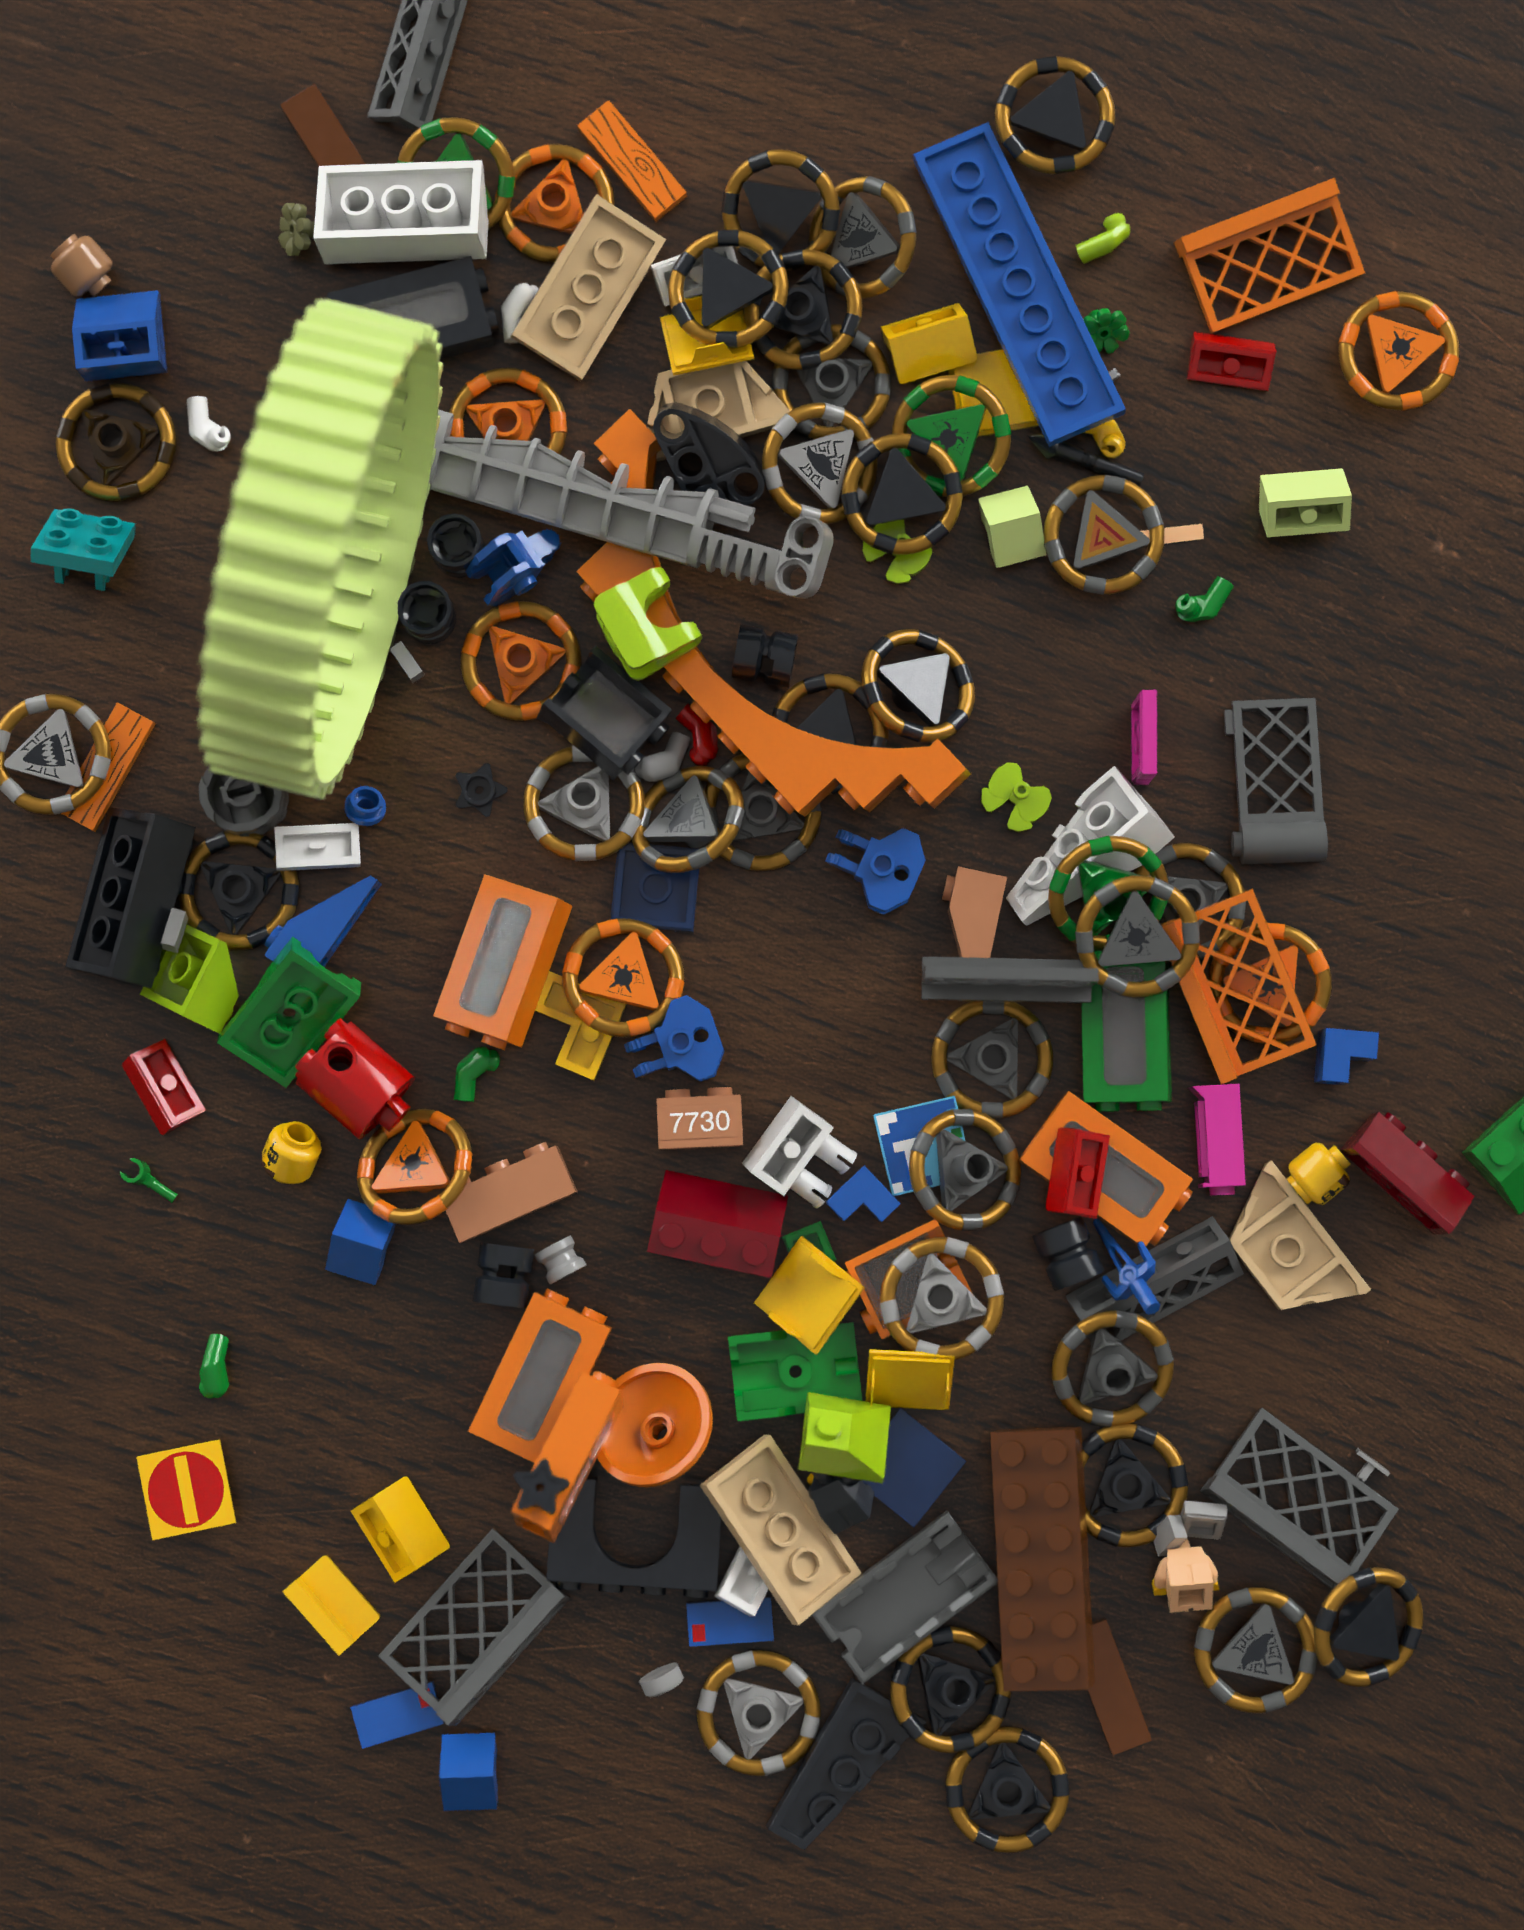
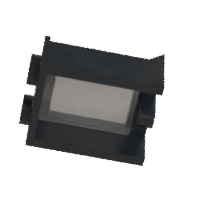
[536,645,672,781]

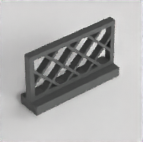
[921,957,1099,1003]
[1200,1408,1399,1590]
[378,1528,570,1726]

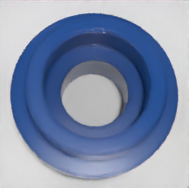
[344,786,386,826]

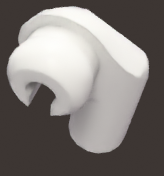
[501,283,539,343]
[187,396,231,451]

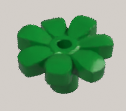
[1083,308,1130,354]

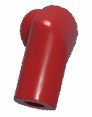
[676,704,718,766]

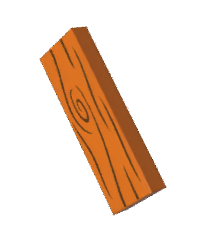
[577,100,687,222]
[60,702,156,832]

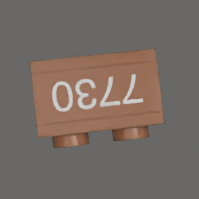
[656,1087,743,1150]

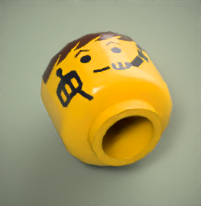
[261,1121,322,1184]
[1286,1143,1351,1205]

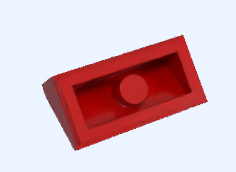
[1187,332,1276,391]
[122,1039,206,1135]
[1045,1127,1110,1219]

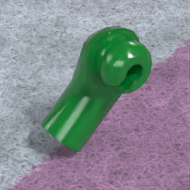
[454,1046,500,1102]

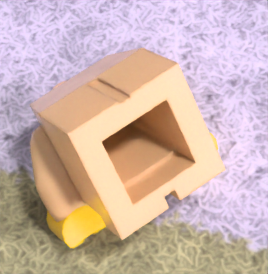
[1152,1539,1219,1613]

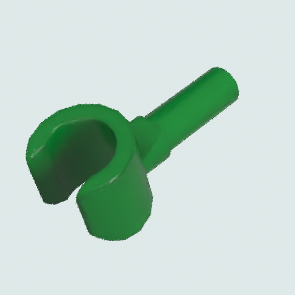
[120,1158,178,1203]

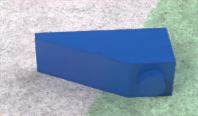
[264,875,382,967]

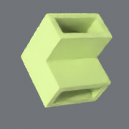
[978,486,1047,568]

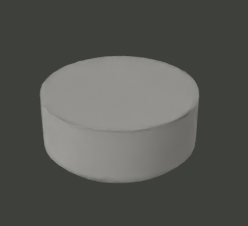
[639,1663,684,1697]

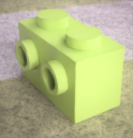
[1259,468,1352,537]

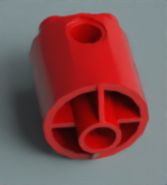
[295,1018,415,1140]

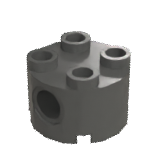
[199,765,289,837]

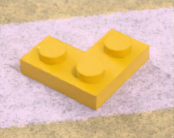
[535,971,627,1081]

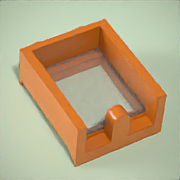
[845,1219,973,1339]

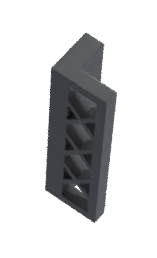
[367,0,468,132]
[1066,1216,1244,1344]

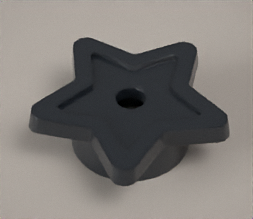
[456,763,508,817]
[513,1459,570,1515]

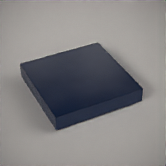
[610,842,700,933]
[861,1408,967,1527]

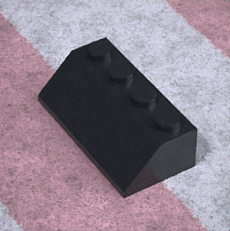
[65,807,196,989]

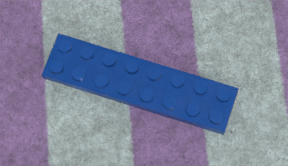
[913,122,1126,447]

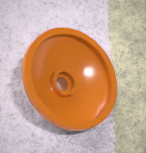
[597,1363,713,1487]

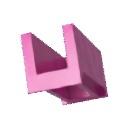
[1187,1084,1246,1196]

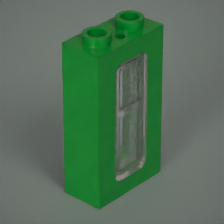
[1081,951,1172,1112]

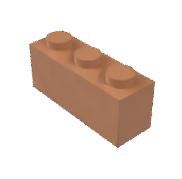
[445,1142,578,1243]

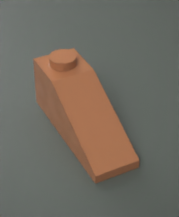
[942,866,1007,1002]

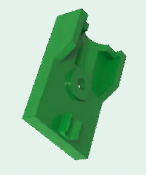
[217,936,361,1088]
[728,1322,863,1422]

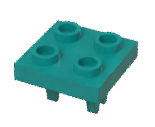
[31,509,135,591]

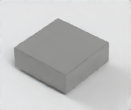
[1181,1500,1227,1540]

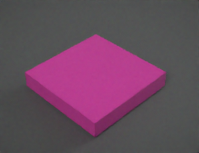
[1131,690,1157,785]

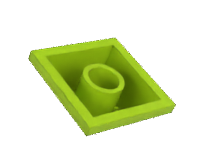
[140,925,239,1034]
[798,1392,891,1483]

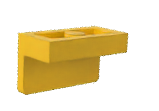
[880,303,978,384]
[351,1476,450,1583]
[282,1555,380,1655]

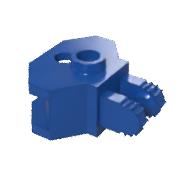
[465,529,561,606]
[825,828,926,915]
[624,995,724,1082]

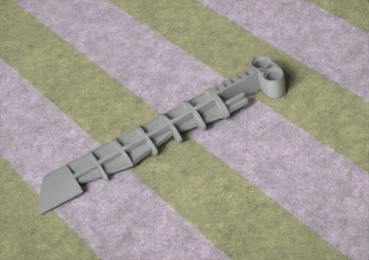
[429,410,834,599]

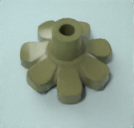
[278,203,315,256]

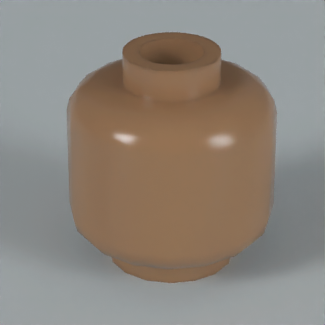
[50,234,113,297]

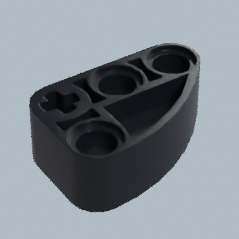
[653,402,766,505]

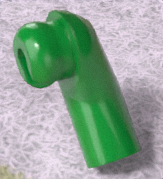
[1175,576,1234,623]
[199,1334,229,1399]

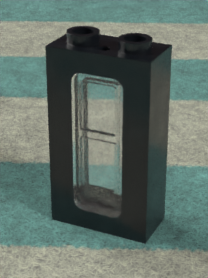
[327,256,499,359]

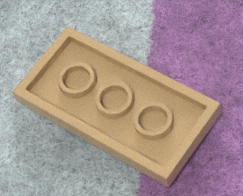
[510,194,666,381]
[700,1435,862,1625]

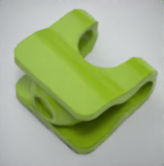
[594,567,702,681]

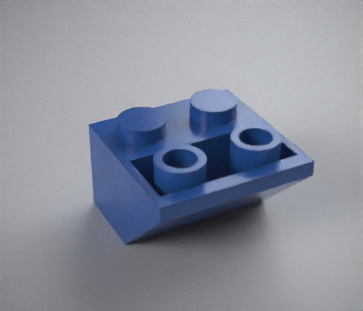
[72,290,167,381]

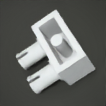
[742,1096,857,1209]

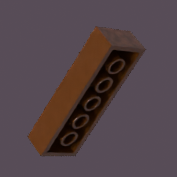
[990,1427,1095,1692]

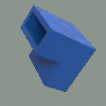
[1314,1028,1379,1085]
[825,1165,901,1222]
[325,1199,396,1285]
[439,1733,498,1811]

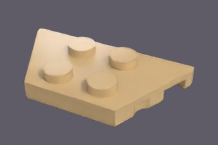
[647,361,790,462]
[1229,1160,1371,1310]

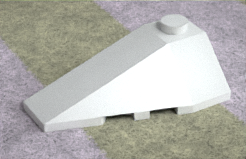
[1006,766,1174,926]

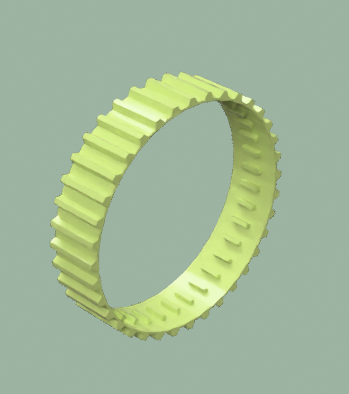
[198,299,443,799]

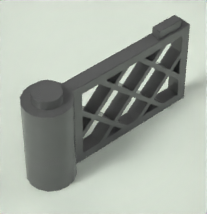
[1224,698,1328,865]

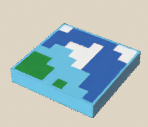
[873,1096,966,1196]

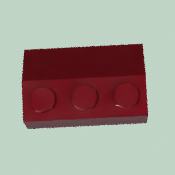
[1340,1112,1475,1235]
[647,1170,788,1278]

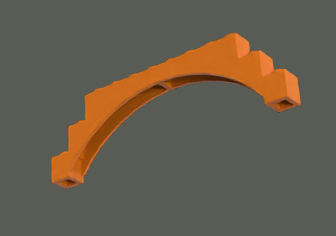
[576,409,971,817]

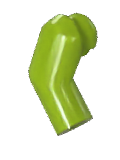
[1076,213,1130,264]

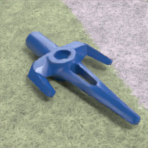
[1093,1218,1161,1315]

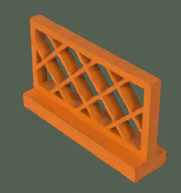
[1174,178,1365,333]
[1161,888,1317,1084]

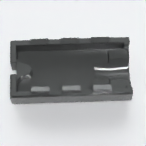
[812,1510,998,1684]

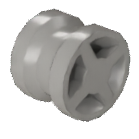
[534,1235,586,1285]

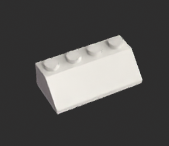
[314,160,488,264]

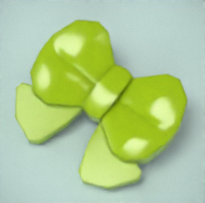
[862,520,932,584]
[981,762,1052,832]

